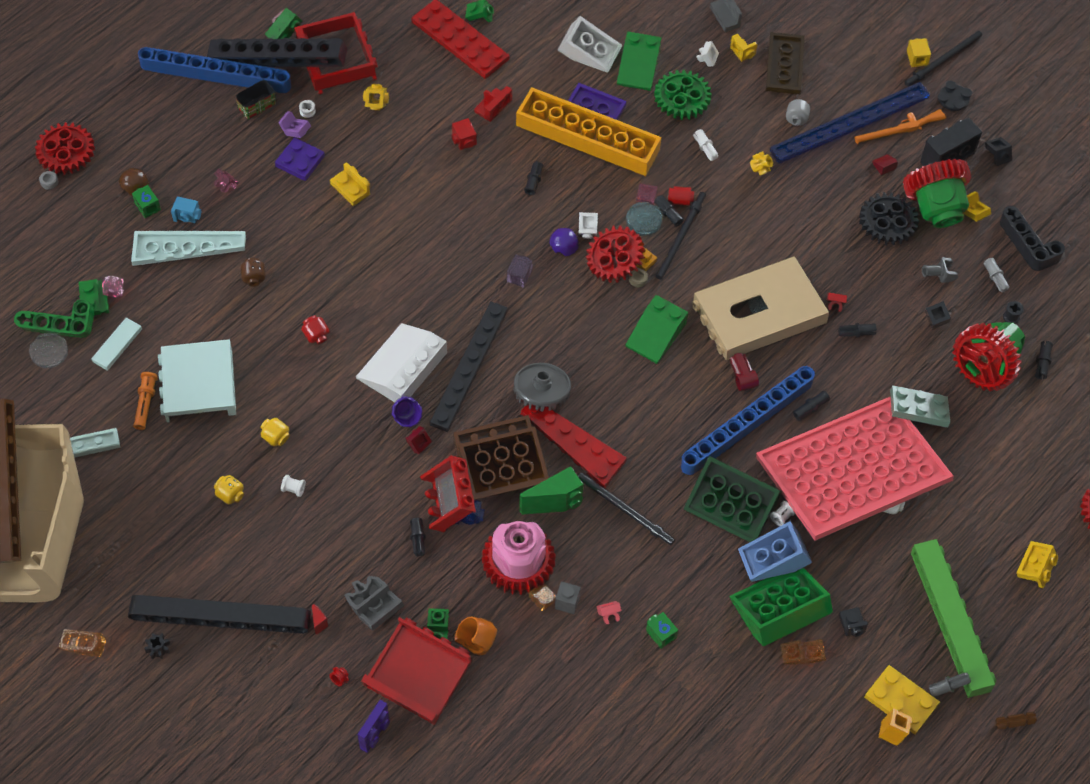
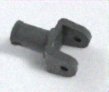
[922,257,958,283]

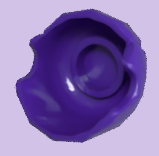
[549,228,579,256]
[392,396,422,427]

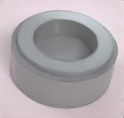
[39,171,59,189]

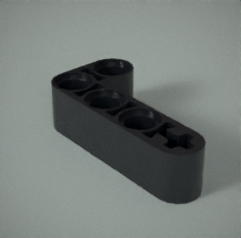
[1000,206,1065,271]

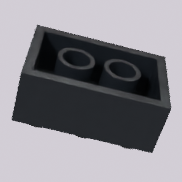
[920,117,982,166]

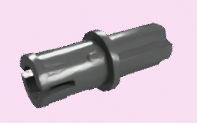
[929,672,971,697]

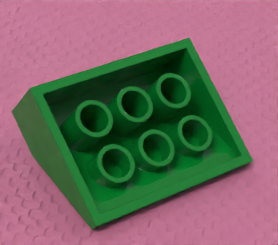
[730,568,833,647]

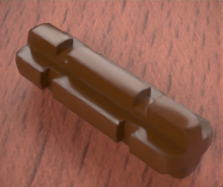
[995,712,1037,730]

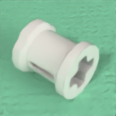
[281,475,306,497]
[770,501,795,527]

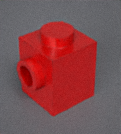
[452,118,477,150]

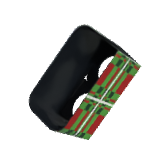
[236,80,276,119]

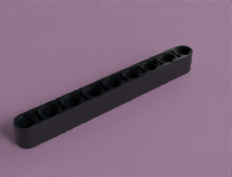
[128,595,311,634]

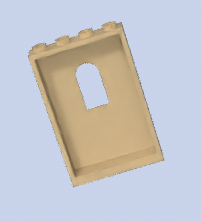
[692,256,829,360]

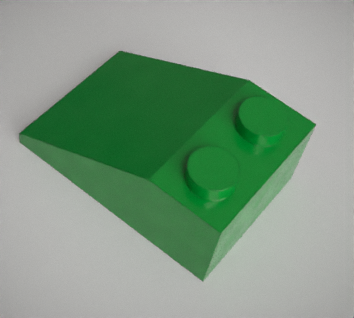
[617,31,662,91]
[625,295,688,364]
[520,466,583,515]

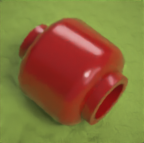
[301,315,330,345]

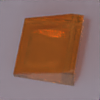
[529,584,556,611]

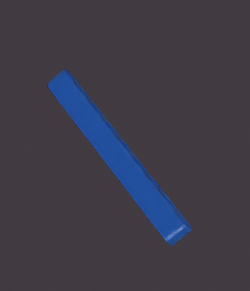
[138,47,291,93]
[681,366,815,475]

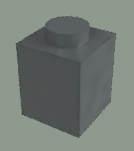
[555,581,581,614]

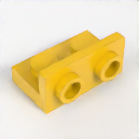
[330,162,370,206]
[1017,541,1058,588]

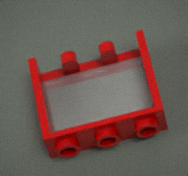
[420,455,476,532]

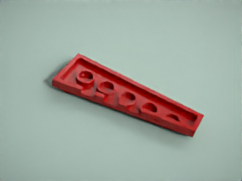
[521,405,627,489]

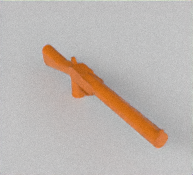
[855,109,946,144]

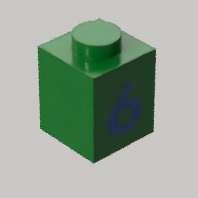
[132,185,161,218]
[646,612,678,649]

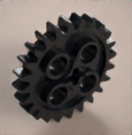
[859,192,919,246]

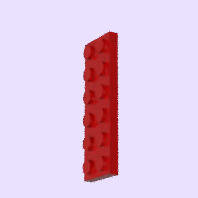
[411,0,510,79]

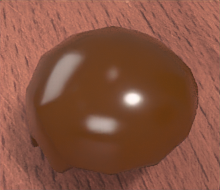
[119,168,149,196]

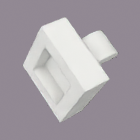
[696,41,719,67]

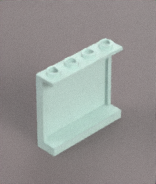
[158,339,236,422]

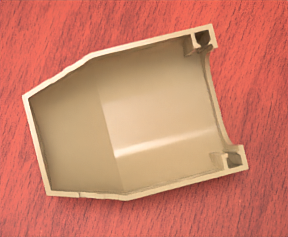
[0,424,84,602]

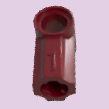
[730,352,759,391]

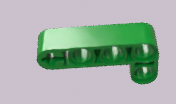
[14,299,94,338]

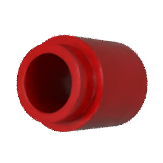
[668,186,694,206]

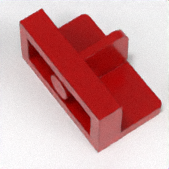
[474,86,512,122]

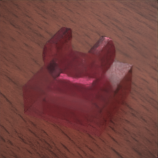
[214,169,239,192]
[102,275,124,298]

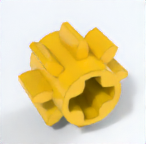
[750,152,773,175]

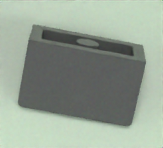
[710,0,742,32]

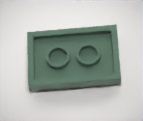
[890,385,950,428]

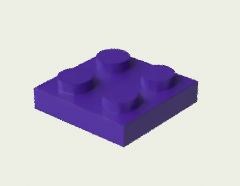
[275,137,325,181]
[357,700,390,753]

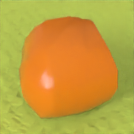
[454,617,497,656]

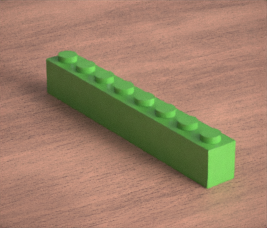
[911,539,996,698]

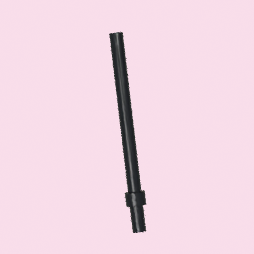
[904,30,982,87]
[656,192,706,280]
[578,472,675,546]

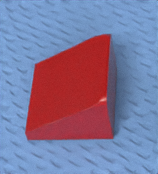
[312,604,328,635]

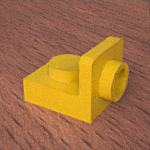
[730,34,758,61]

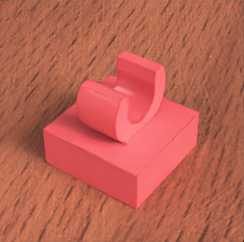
[597,601,621,624]

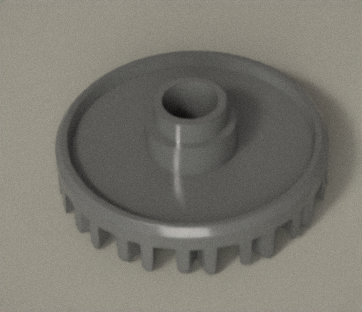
[513,363,571,411]

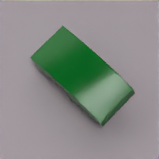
[427,608,449,639]

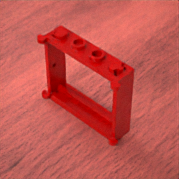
[295,12,378,95]

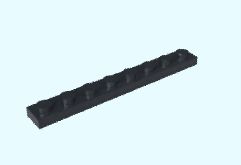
[430,301,508,432]

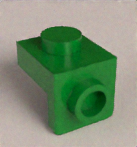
[465,0,494,23]

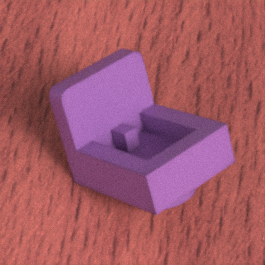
[279,111,311,138]

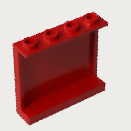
[361,617,472,725]

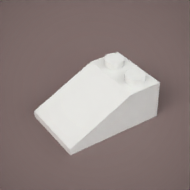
[558,16,622,73]

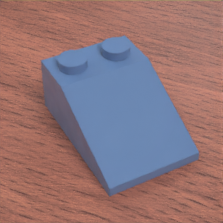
[738,521,812,582]

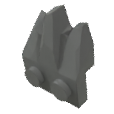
[344,576,404,631]

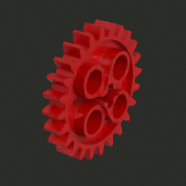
[35,122,95,175]
[586,225,646,283]

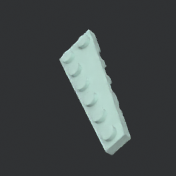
[131,231,246,266]

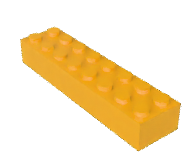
[516,87,662,176]

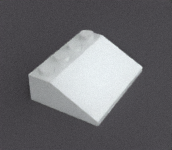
[356,323,447,402]

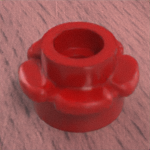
[330,667,349,686]

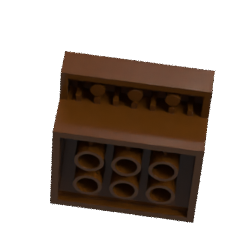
[453,415,549,501]

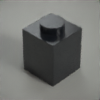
[925,301,951,330]

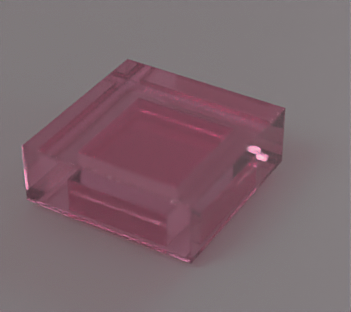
[636,183,658,205]

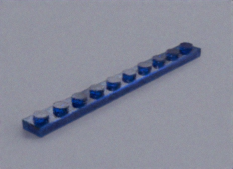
[770,82,930,164]

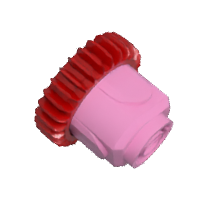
[482,521,556,595]

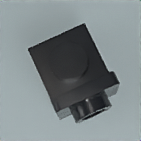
[985,137,1012,166]
[839,607,868,637]

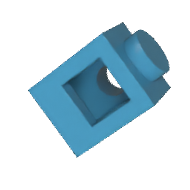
[171,196,201,223]

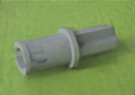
[983,258,1009,293]

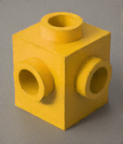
[363,84,389,110]

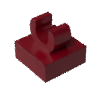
[405,426,432,454]

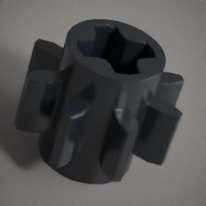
[144,633,170,659]

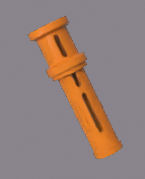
[133,372,158,430]

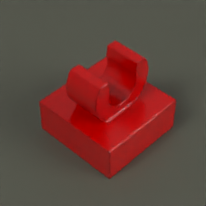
[826,292,847,312]

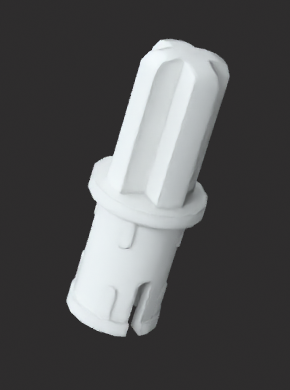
[693,130,718,161]

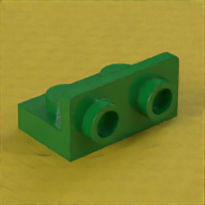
[264,8,303,39]

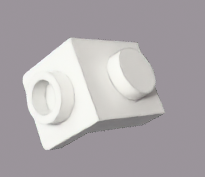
[579,212,598,239]

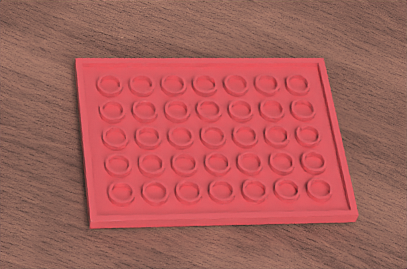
[756,397,953,541]

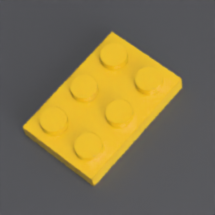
[864,665,940,735]

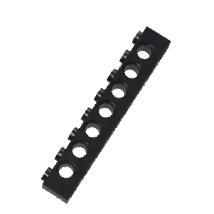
[207,38,347,67]

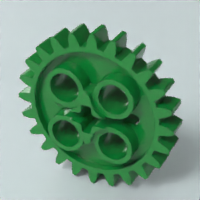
[654,69,712,120]

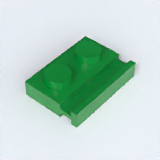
[79,278,109,315]

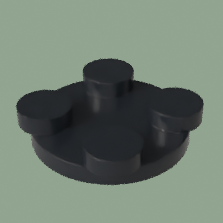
[937,80,972,111]

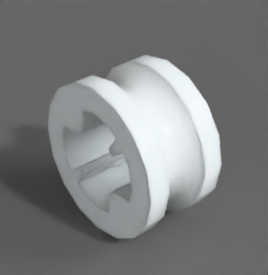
[299,100,316,118]

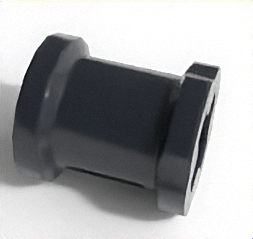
[1003,301,1023,324]

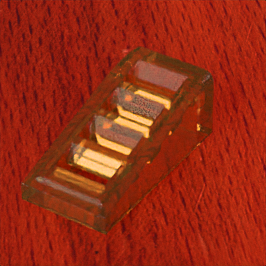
[58,629,106,657]

